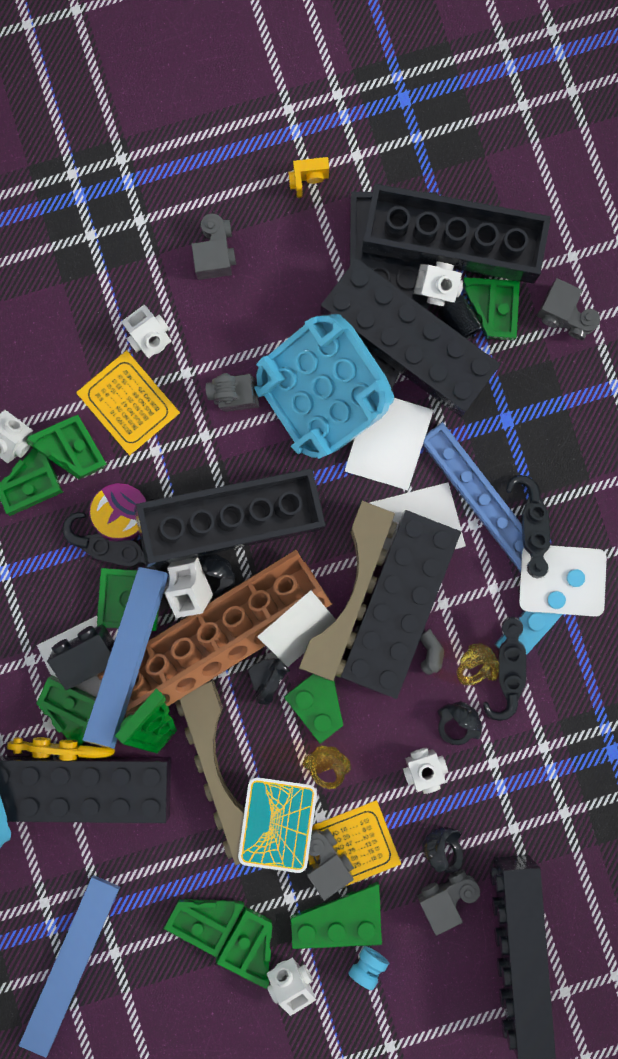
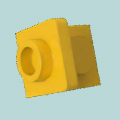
[288,157,329,198]

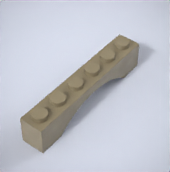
[299,501,397,681]
[175,680,245,866]

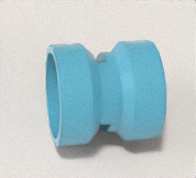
[348,946,389,990]

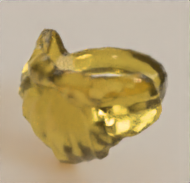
[457,643,499,686]
[303,745,351,789]

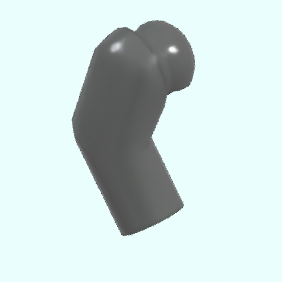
[420,629,444,675]

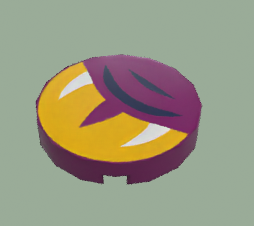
[89,483,146,541]

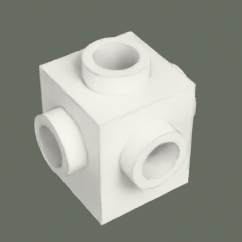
[413,261,463,307]
[121,305,171,358]
[0,410,33,463]
[403,748,448,794]
[266,958,316,1016]

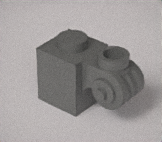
[192,213,236,280]
[537,278,600,341]
[206,373,259,412]
[306,828,354,901]
[417,869,480,936]

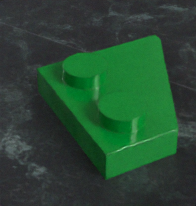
[463,277,520,341]
[26,414,107,480]
[0,448,63,516]
[284,674,343,744]
[164,899,245,958]
[216,906,272,989]

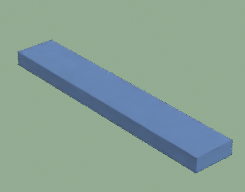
[422,422,524,573]
[83,567,169,749]
[19,875,120,1058]

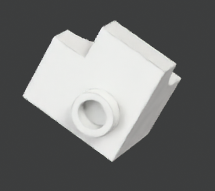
[164,557,213,618]

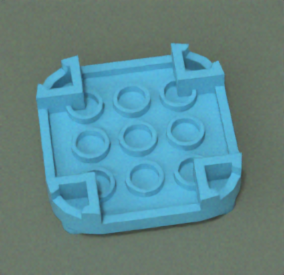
[254,314,394,459]

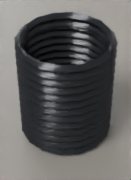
[438,296,483,339]

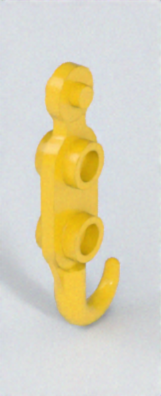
[7,737,115,761]

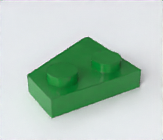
[36,675,96,746]

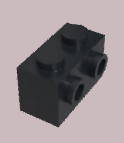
[47,624,115,690]

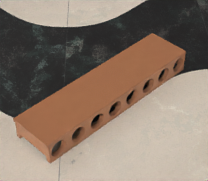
[97,550,332,719]

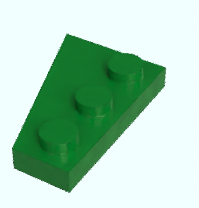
[115,688,177,754]
[291,882,382,949]

